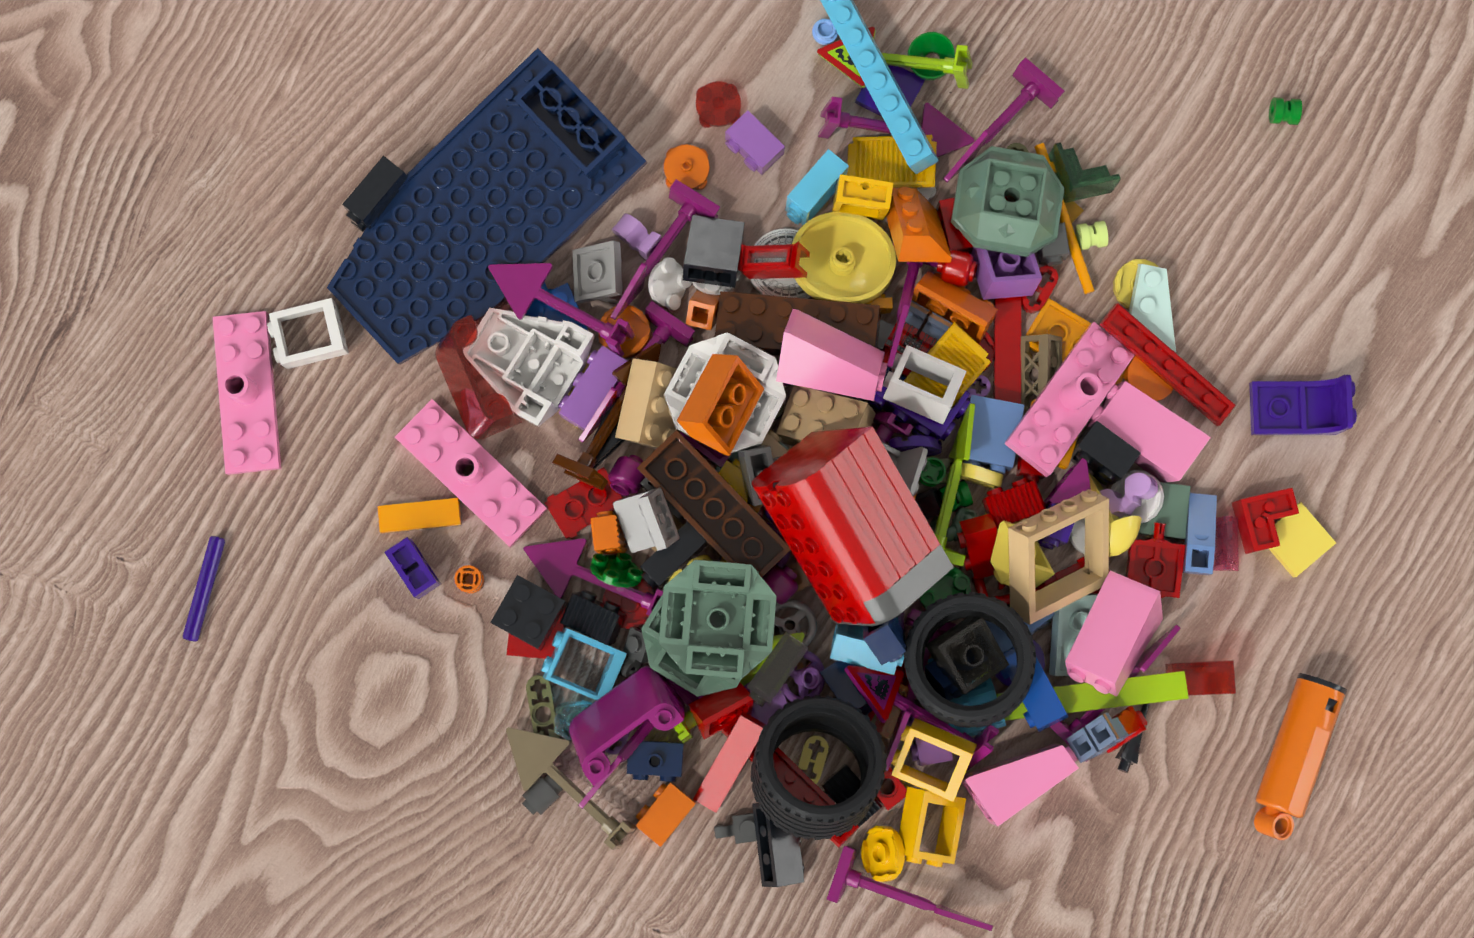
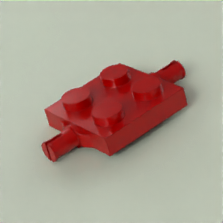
[1125,522,1186,598]

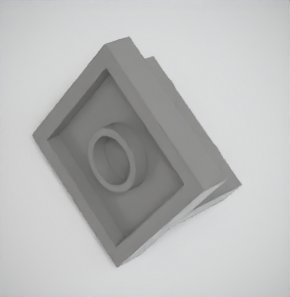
[572,240,623,304]

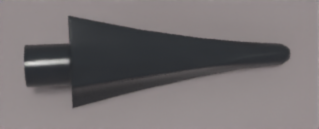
[1115,703,1150,773]

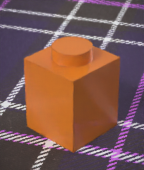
[686,289,720,330]

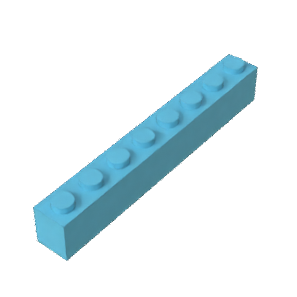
[820,0,939,174]

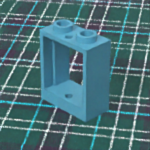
[785,149,849,225]
[830,623,906,675]
[541,627,627,700]

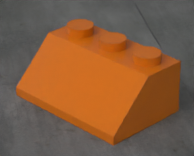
[886,187,952,262]
[912,271,998,344]
[677,354,764,456]

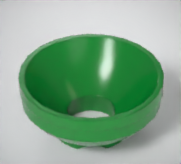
[907,32,955,80]

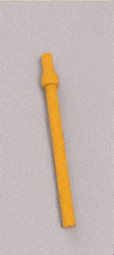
[1034,143,1095,295]

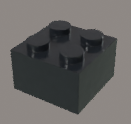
[1071,421,1141,485]
[490,575,567,650]

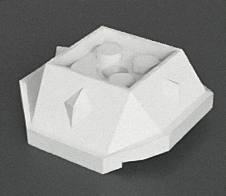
[664,332,786,453]

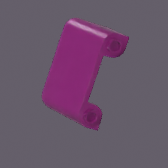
[569,666,685,786]

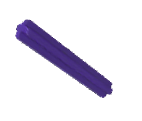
[182,536,225,642]

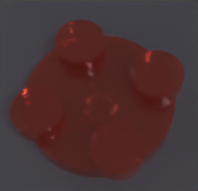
[696,81,741,128]

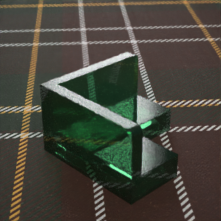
[1048,142,1121,203]

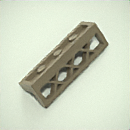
[1021,334,1062,418]

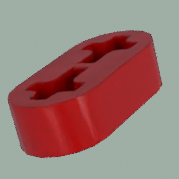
[1021,265,1059,314]

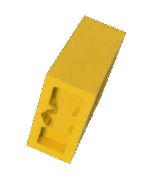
[832,174,893,220]
[891,718,977,802]
[899,787,966,867]

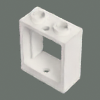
[267,298,349,369]
[883,345,966,424]

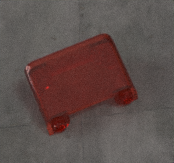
[435,315,522,439]

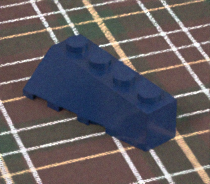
[863,611,906,665]

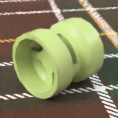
[1076,221,1108,250]

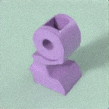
[612,213,662,260]
[1100,473,1158,517]

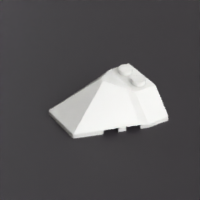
[461,308,595,427]

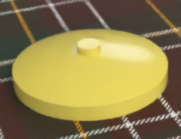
[792,212,896,304]

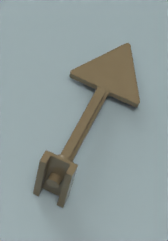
[506,727,637,850]

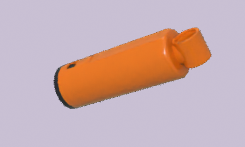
[1254,673,1347,840]

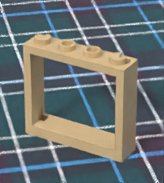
[1008,489,1109,625]

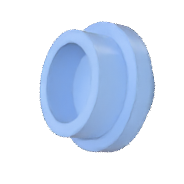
[812,19,838,45]

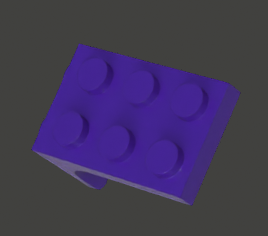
[1249,375,1357,435]
[867,386,971,441]

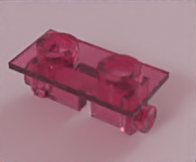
[1213,516,1239,571]

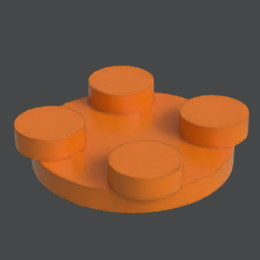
[664,144,709,190]

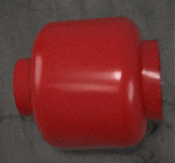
[937,249,978,287]

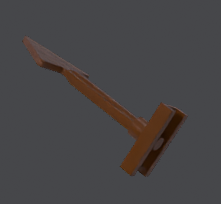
[552,343,661,490]

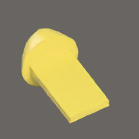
[1089,473,1142,557]

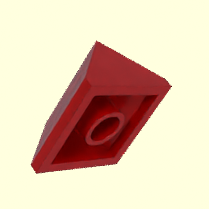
[688,682,754,740]

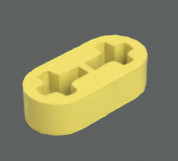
[960,463,1004,489]
[798,735,829,784]

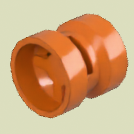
[454,565,485,594]

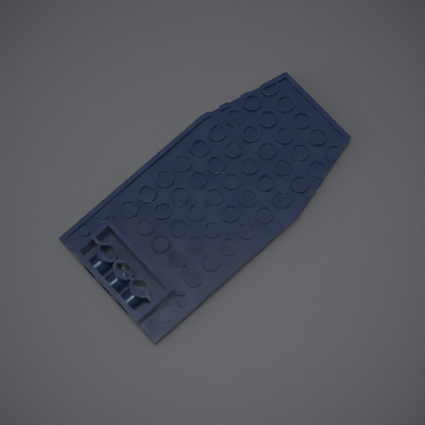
[327,48,647,365]

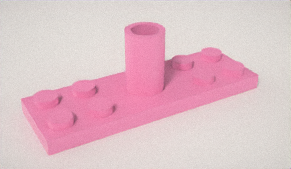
[213,311,281,475]
[1004,322,1135,477]
[395,399,547,548]

